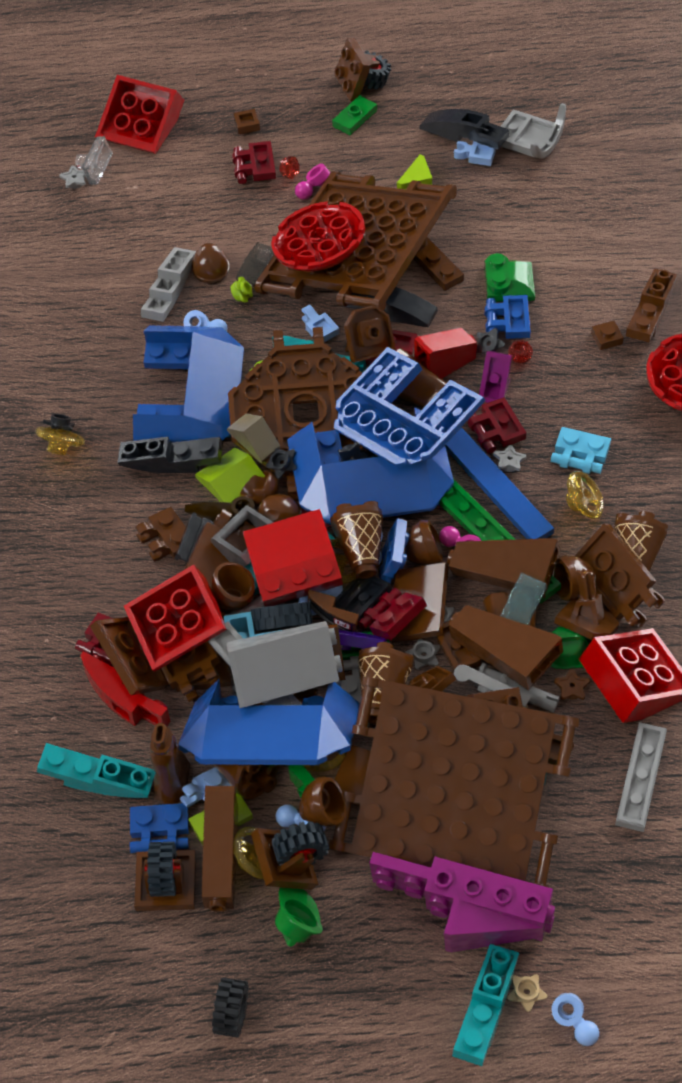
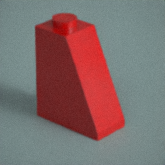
[414,328,477,379]

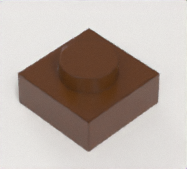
[233,109,260,134]
[591,320,624,350]

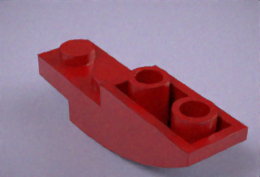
[80,651,171,727]

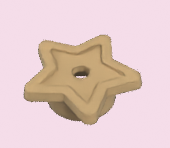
[508,974,548,1012]

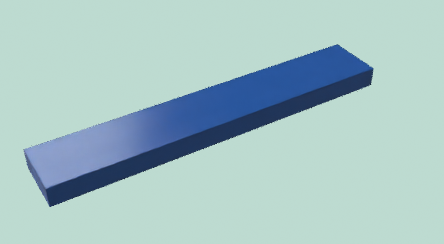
[445,428,554,539]

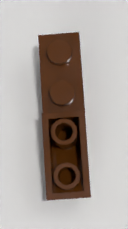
[625,268,678,342]

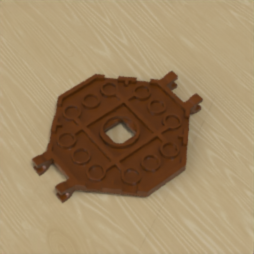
[228,327,366,501]

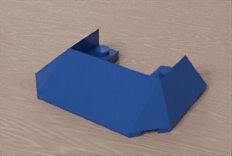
[133,325,244,442]
[334,347,486,468]
[287,408,454,525]
[178,679,360,765]

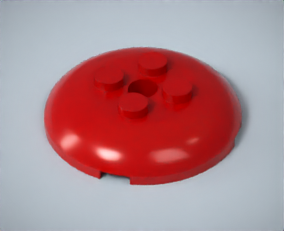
[271,202,365,272]
[646,334,682,411]

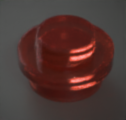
[279,156,300,179]
[508,340,533,363]

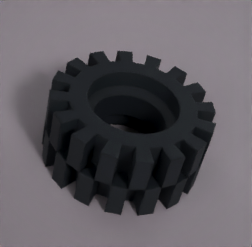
[212,977,249,1038]

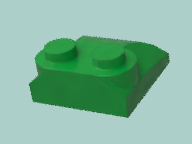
[484,253,535,302]

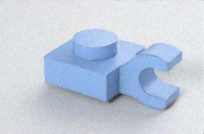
[302,305,339,342]
[180,767,231,807]

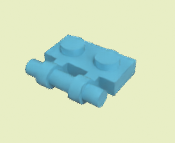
[550,427,611,474]

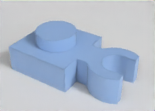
[454,141,496,166]

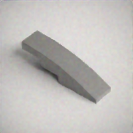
[141,247,196,322]

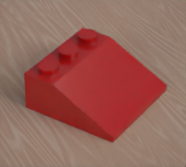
[95,75,185,154]
[243,509,343,607]
[124,564,226,672]
[579,628,682,723]

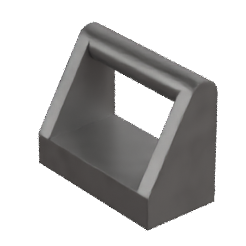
[211,505,274,567]

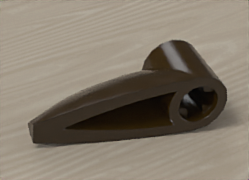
[185,496,255,529]

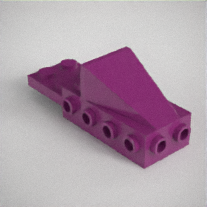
[370,852,556,953]

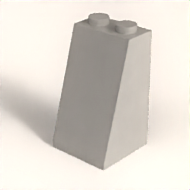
[227,621,343,708]

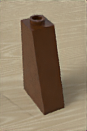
[447,538,560,598]
[448,605,563,691]
[202,786,239,912]

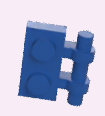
[484,295,531,339]
[378,518,409,584]
[130,803,189,853]

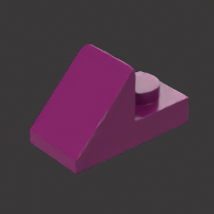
[479,351,512,403]

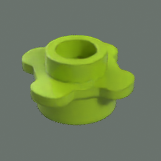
[231,276,253,303]

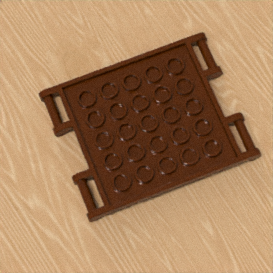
[255,171,457,311]
[329,676,580,888]

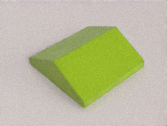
[195,448,265,503]

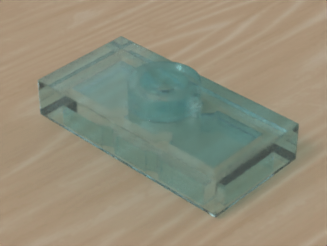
[500,572,547,625]

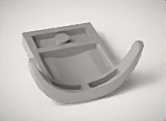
[500,103,566,159]

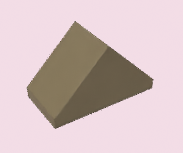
[227,413,281,464]

